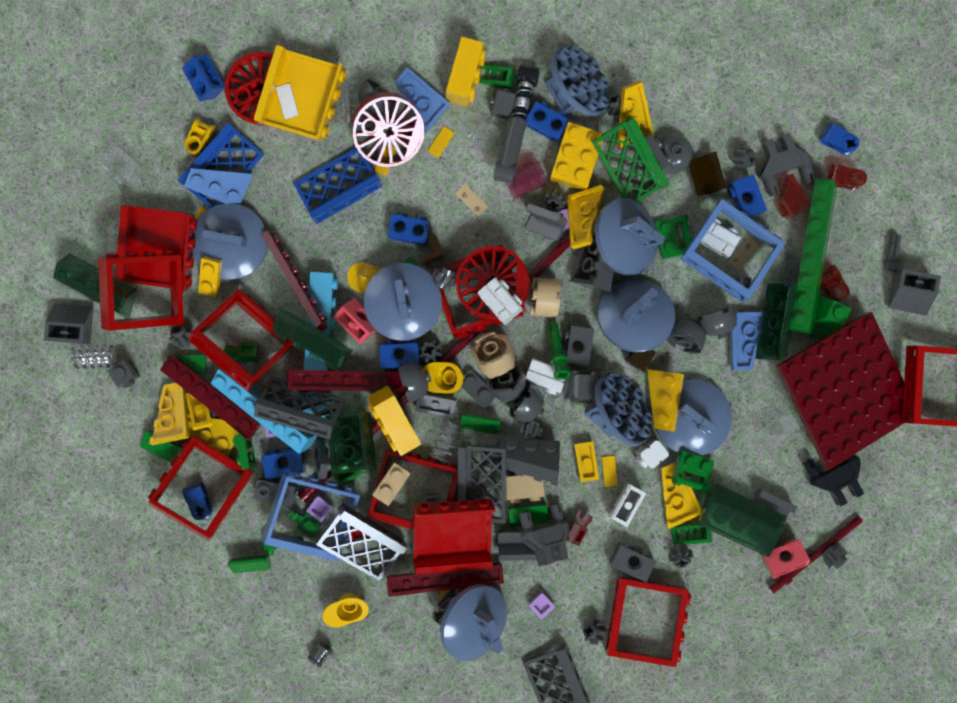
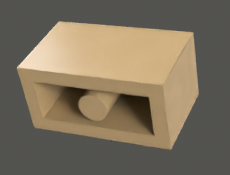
[372,461,411,506]
[507,475,545,503]

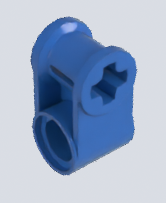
[819,123,860,155]
[182,482,213,520]

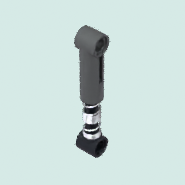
[494,65,540,184]

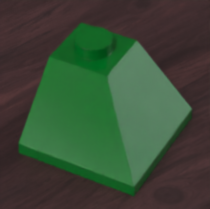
[810,296,852,340]

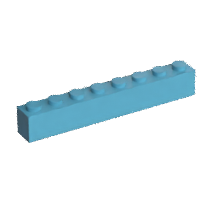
[302,272,338,420]

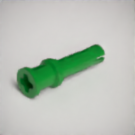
[546,323,571,380]

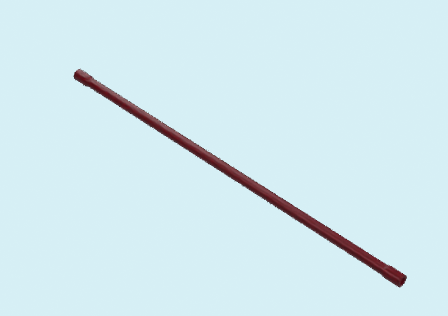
[297,233,571,502]

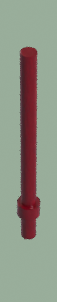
[769,516,863,594]

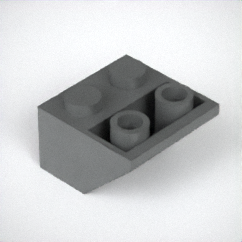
[888,268,941,315]
[44,303,94,345]

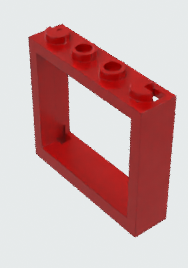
[430,244,527,339]
[98,250,184,331]
[188,289,297,392]
[902,345,957,427]
[148,436,253,542]
[368,448,458,530]
[605,576,691,667]

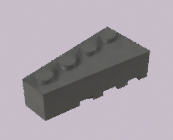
[570,209,614,292]
[481,436,560,486]

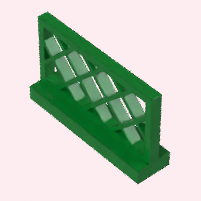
[591,117,670,202]

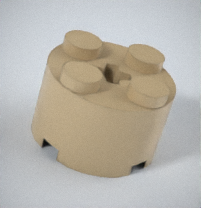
[530,277,561,317]
[472,332,515,379]

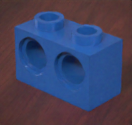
[182,54,226,101]
[525,101,570,143]
[387,212,430,246]

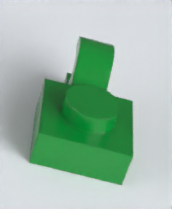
[224,342,259,362]
[288,509,323,539]

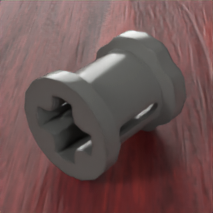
[307,641,333,668]

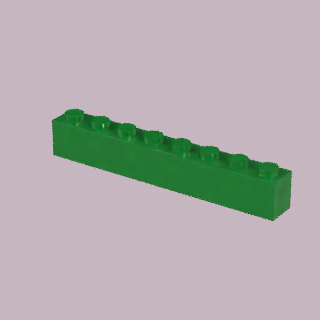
[790,179,838,335]

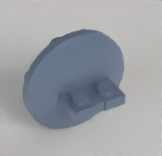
[545,45,609,116]
[594,198,665,275]
[192,203,268,280]
[364,263,442,341]
[598,279,675,352]
[584,373,653,446]
[656,379,732,456]
[440,584,507,661]

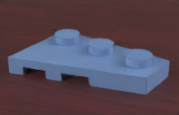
[395,67,451,134]
[184,168,253,205]
[729,312,767,371]

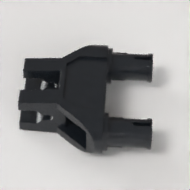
[802,455,864,506]

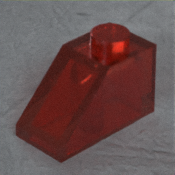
[777,173,811,220]

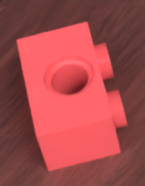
[333,298,377,345]
[763,539,810,579]

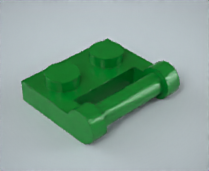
[654,214,696,259]
[233,434,257,470]
[672,450,714,494]

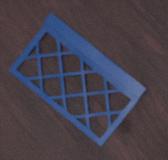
[178,123,264,208]
[293,148,382,224]

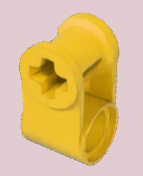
[184,118,216,157]

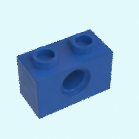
[728,175,767,217]
[379,339,420,369]
[262,447,306,479]

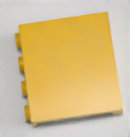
[254,45,347,142]

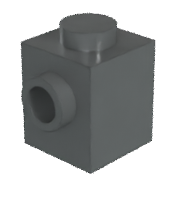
[490,88,516,120]
[107,360,140,388]

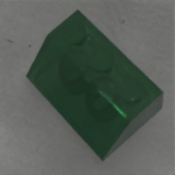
[326,411,377,475]

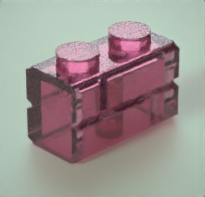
[504,161,548,201]

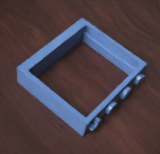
[679,199,786,303]
[261,471,360,561]

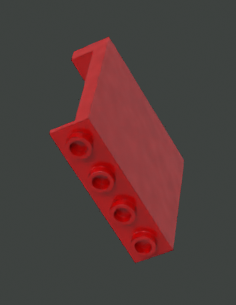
[115,205,197,292]
[413,498,495,574]

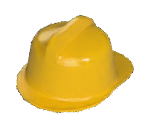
[347,262,381,295]
[423,362,465,393]
[322,593,369,628]

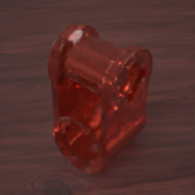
[827,164,867,190]
[821,265,850,302]

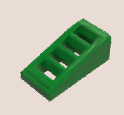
[479,64,516,90]
[671,522,713,546]

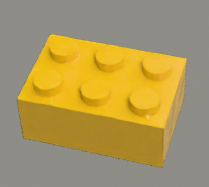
[446,36,487,108]
[549,122,604,191]
[367,385,421,456]

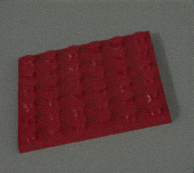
[776,312,912,470]

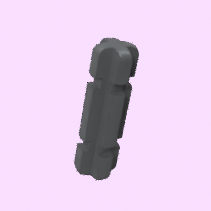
[885,234,901,272]

